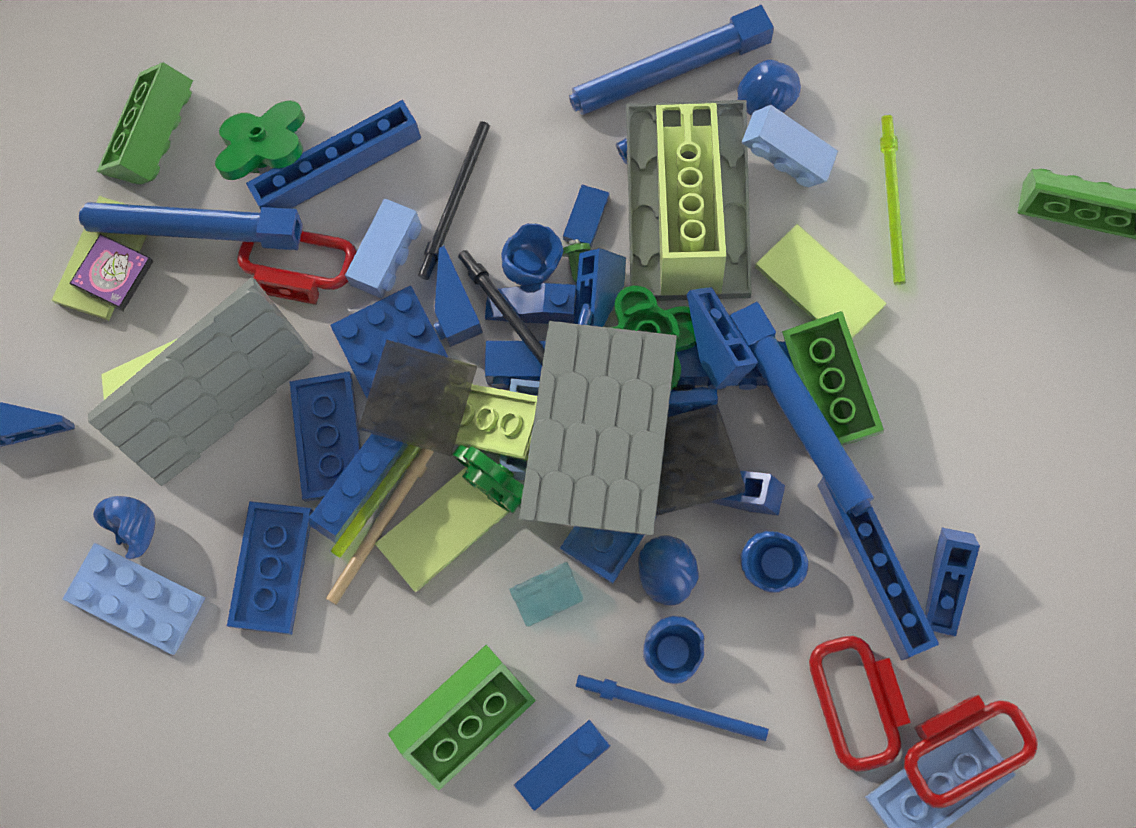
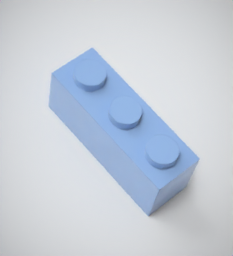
[742,105,838,188]
[345,198,422,299]

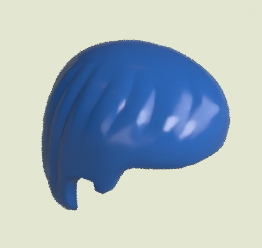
[737,60,801,115]
[501,223,564,286]
[93,496,156,559]
[740,531,809,593]
[638,535,699,606]
[643,616,705,684]

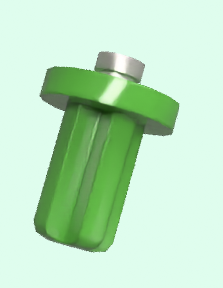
[562,239,591,282]

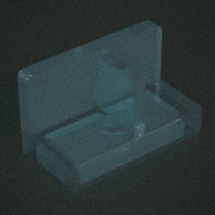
[509,562,583,627]

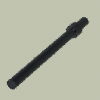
[418,121,490,280]
[458,250,545,365]

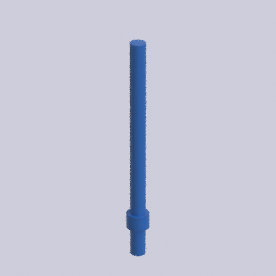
[575,674,769,741]

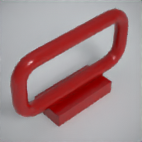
[237,231,357,305]
[809,636,911,772]
[904,695,1038,808]

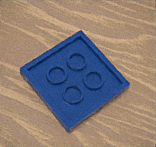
[330,285,451,405]

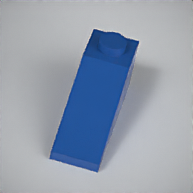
[433,246,483,347]
[574,248,626,327]
[485,283,576,324]
[687,287,759,389]
[0,402,75,447]
[679,464,785,516]
[925,527,980,636]
[514,720,611,811]

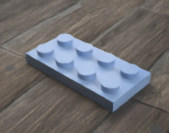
[63,543,205,655]
[865,726,1016,828]

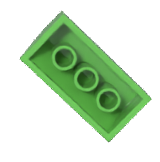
[96,62,193,185]
[1017,169,1136,239]
[782,311,884,446]
[388,644,536,791]

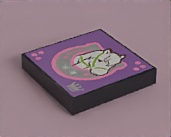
[69,234,154,311]

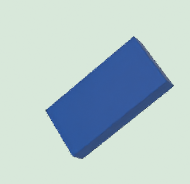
[563,184,610,247]

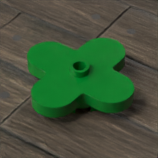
[215,100,305,180]
[611,285,696,390]
[452,444,524,514]

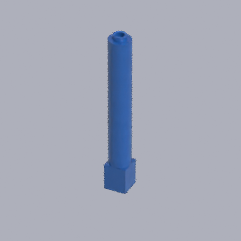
[569,4,774,115]
[79,202,303,250]
[730,301,874,516]

